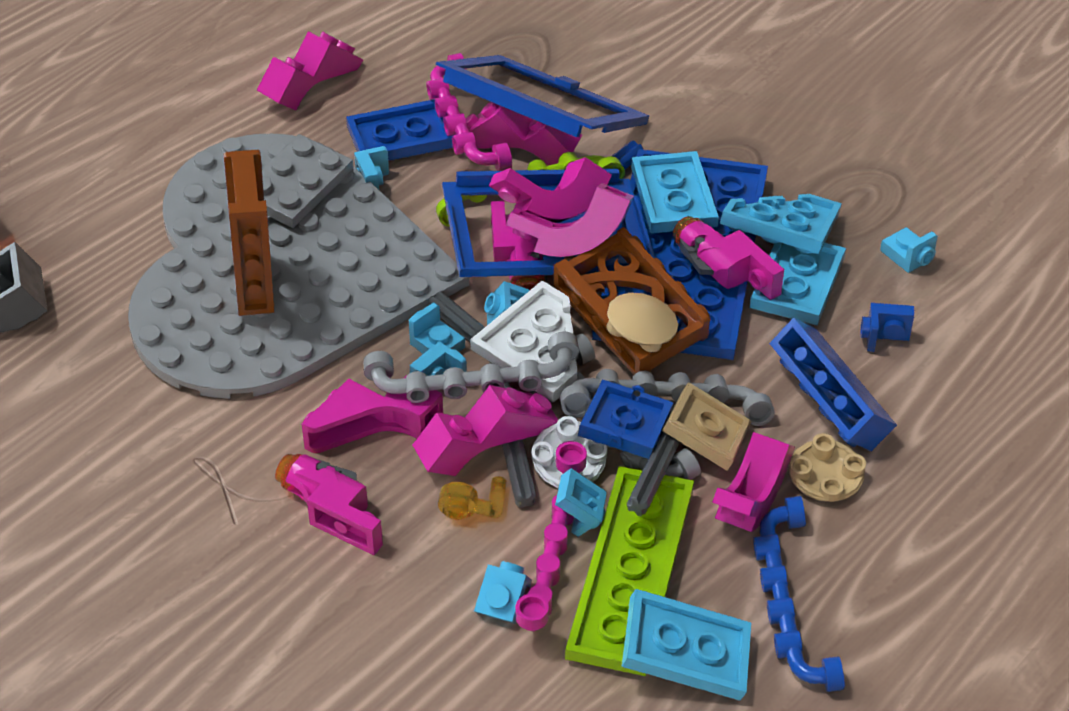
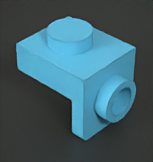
[474,561,532,624]

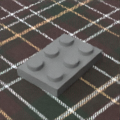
[262,134,353,228]

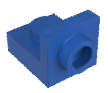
[860,303,915,352]

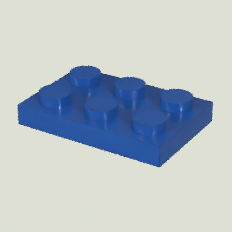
[346,99,453,161]

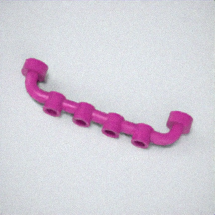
[426,53,512,171]
[515,441,587,632]

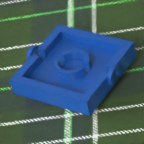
[578,379,674,459]

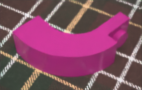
[489,157,612,223]
[506,183,634,257]
[712,432,795,532]

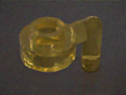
[438,476,507,520]

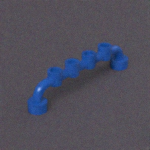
[753,496,845,692]

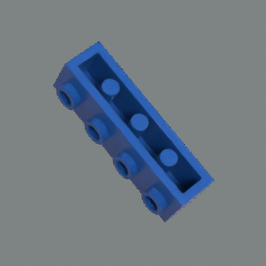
[769,317,897,452]

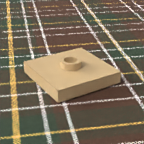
[662,382,751,471]

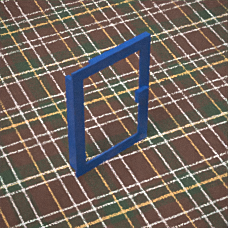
[435,55,650,137]
[442,169,655,277]

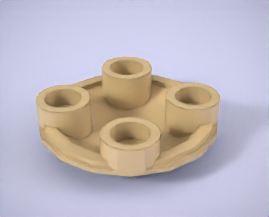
[606,293,678,352]
[789,433,866,502]

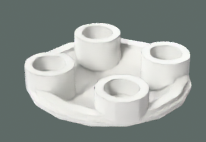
[531,416,607,488]

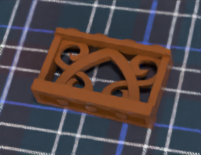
[224,150,275,316]
[554,227,710,375]

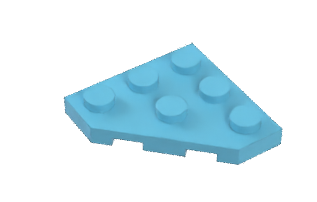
[720,194,842,254]

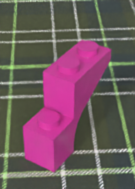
[257,31,363,110]
[466,102,582,166]
[301,375,443,453]
[412,385,558,476]

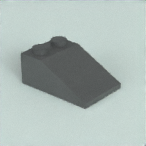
[0,242,48,332]

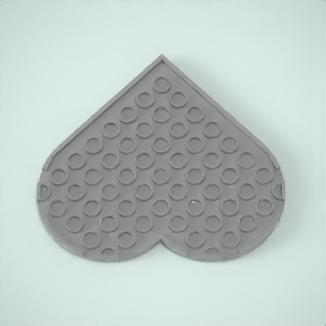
[128,133,469,399]

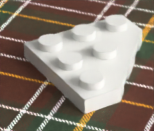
[470,281,577,402]

